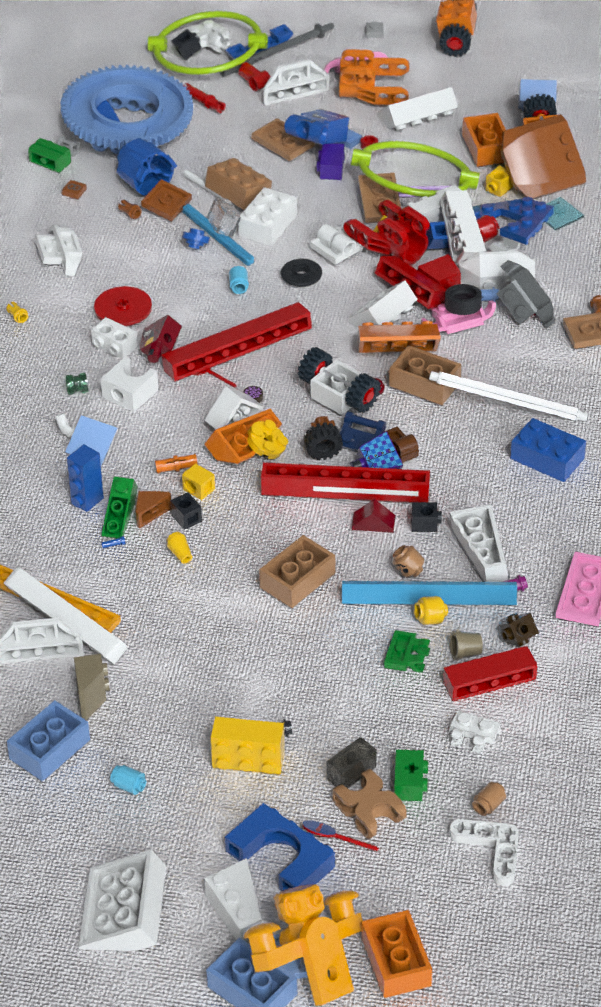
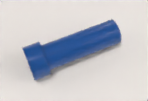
[101,536,126,548]

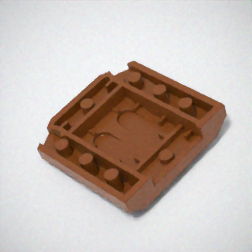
[500,114,586,199]

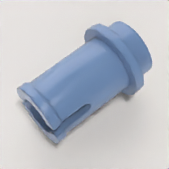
[481,287,499,302]

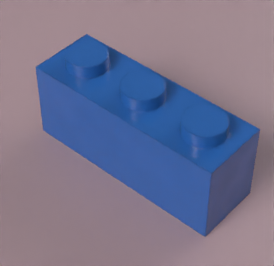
[67,444,104,512]

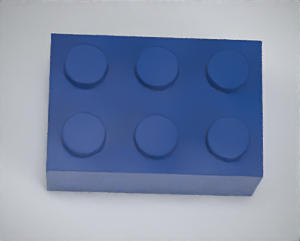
[510,418,586,482]

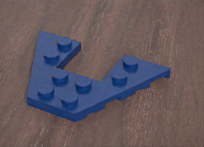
[472,197,554,245]

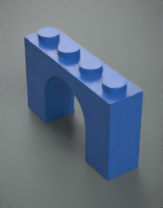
[225,803,335,891]

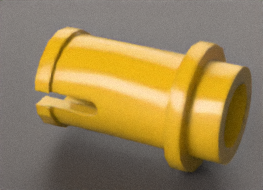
[6,302,28,323]

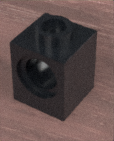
[171,29,202,60]
[170,492,202,530]
[411,502,442,532]

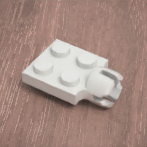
[188,20,230,53]

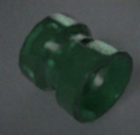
[65,372,88,395]

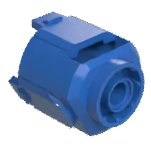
[117,138,177,196]

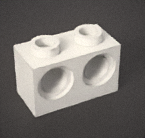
[91,317,138,359]

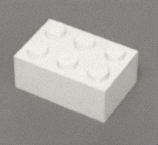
[238,187,297,246]

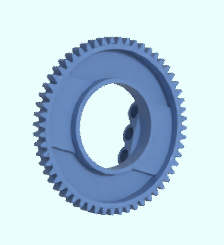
[61,65,193,154]

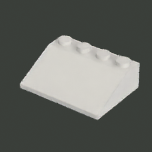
[78,850,166,951]

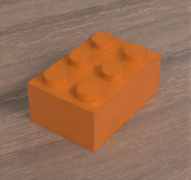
[462,113,506,167]
[361,910,432,998]

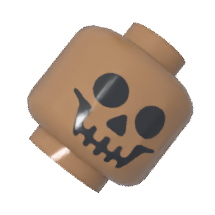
[392,545,424,577]

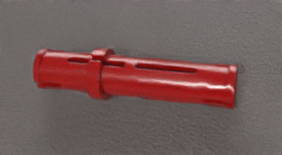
[183,83,226,113]

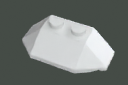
[263,59,330,106]
[459,251,535,291]
[0,618,84,664]

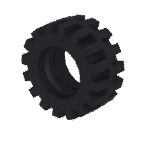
[304,422,343,460]

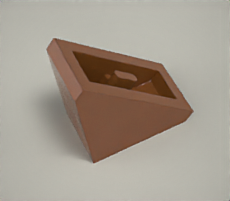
[136,491,171,529]

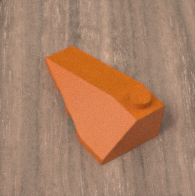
[205,408,282,464]

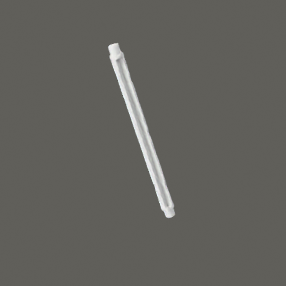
[429,371,588,422]

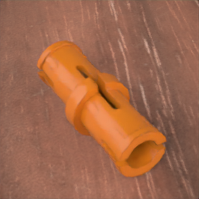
[155,453,198,474]

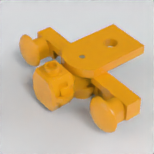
[243,884,363,1006]

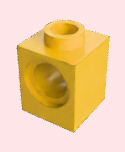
[486,165,513,197]
[182,464,215,500]

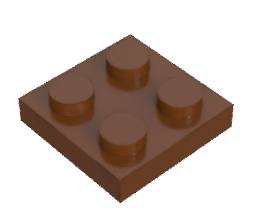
[141,179,192,221]

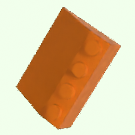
[358,321,440,353]

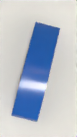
[225,24,293,59]

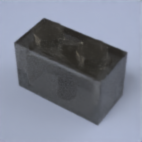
[327,737,377,788]

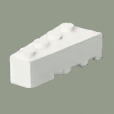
[440,190,486,268]
[449,504,508,582]

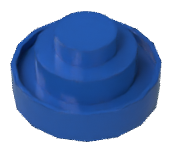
[182,228,210,249]

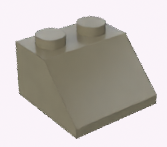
[74,654,110,720]

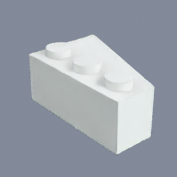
[407,185,462,227]
[204,858,262,944]

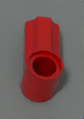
[239,62,271,91]

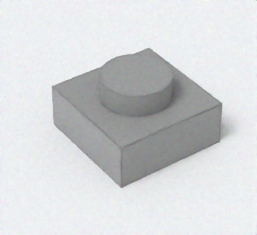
[366,22,384,38]

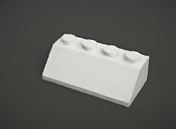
[377,87,458,131]

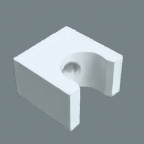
[101,357,158,412]

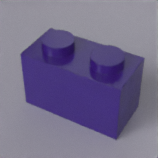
[317,143,345,180]

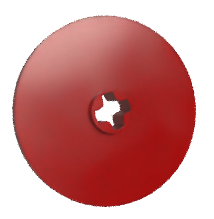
[94,286,152,326]

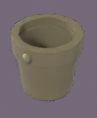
[449,629,483,661]

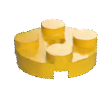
[247,420,288,459]

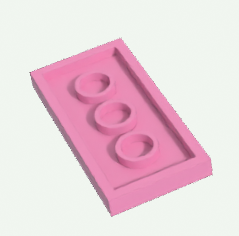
[556,552,601,627]

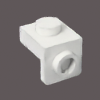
[489,237,520,252]

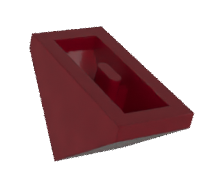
[352,499,396,533]

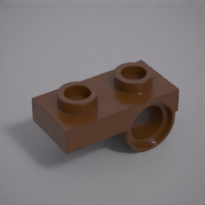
[385,426,419,463]

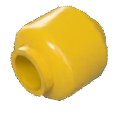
[414,596,448,625]

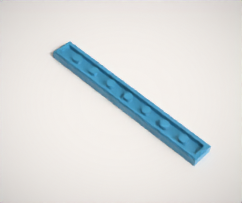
[342,581,517,605]

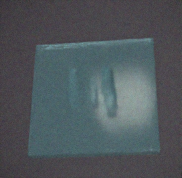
[545,197,584,231]

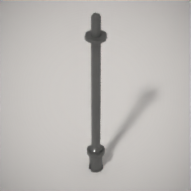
[219,23,334,77]

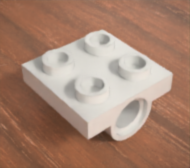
[310,224,363,265]

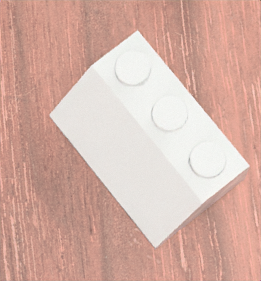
[347,280,418,327]

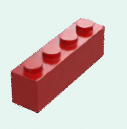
[374,256,447,309]
[443,646,538,702]

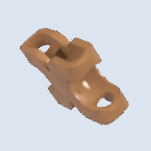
[332,769,407,839]

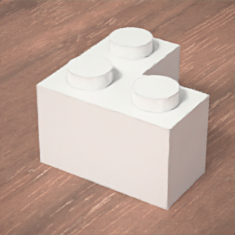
[205,386,264,429]

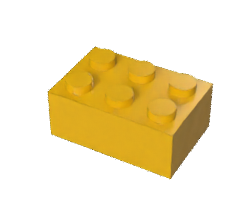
[211,716,285,774]

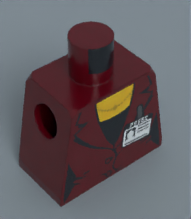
[140,315,182,363]

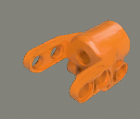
[339,49,410,105]

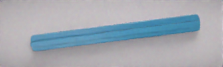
[182,204,255,266]

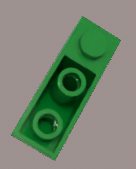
[101,476,138,539]

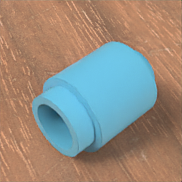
[229,266,249,294]
[110,765,147,795]

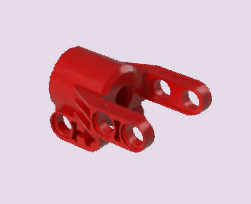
[343,199,430,265]

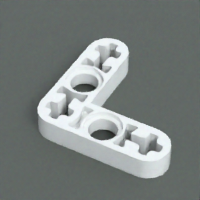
[450,819,519,886]

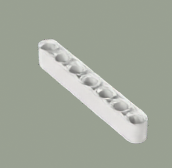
[3,566,128,665]

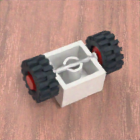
[297,347,381,415]

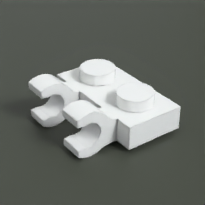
[450,710,501,754]

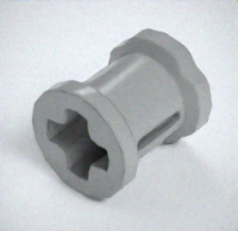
[56,136,80,157]

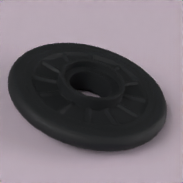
[281,259,322,287]

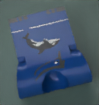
[284,109,349,145]

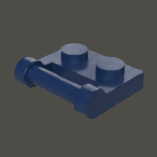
[340,411,387,452]

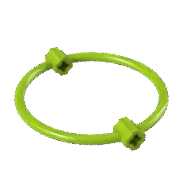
[147,11,268,75]
[351,141,480,197]

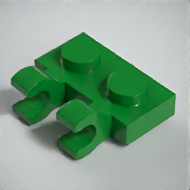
[384,630,431,673]

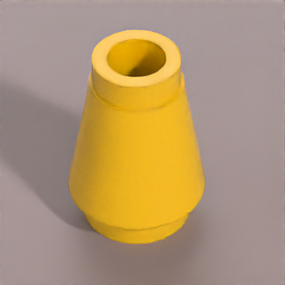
[166,532,193,564]

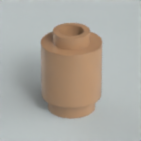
[472,782,506,816]

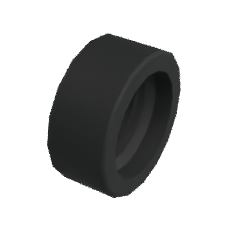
[445,284,482,315]

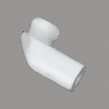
[55,413,76,439]

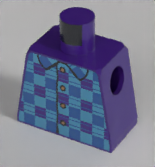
[350,432,403,469]

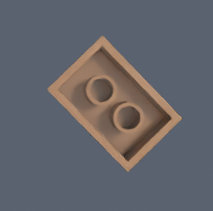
[205,158,272,210]
[389,345,462,405]
[259,535,335,608]

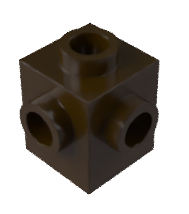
[499,613,539,647]

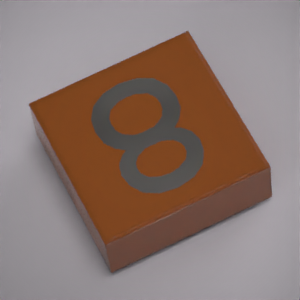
[62,180,87,199]

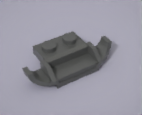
[496,260,555,328]

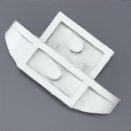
[35,225,82,276]

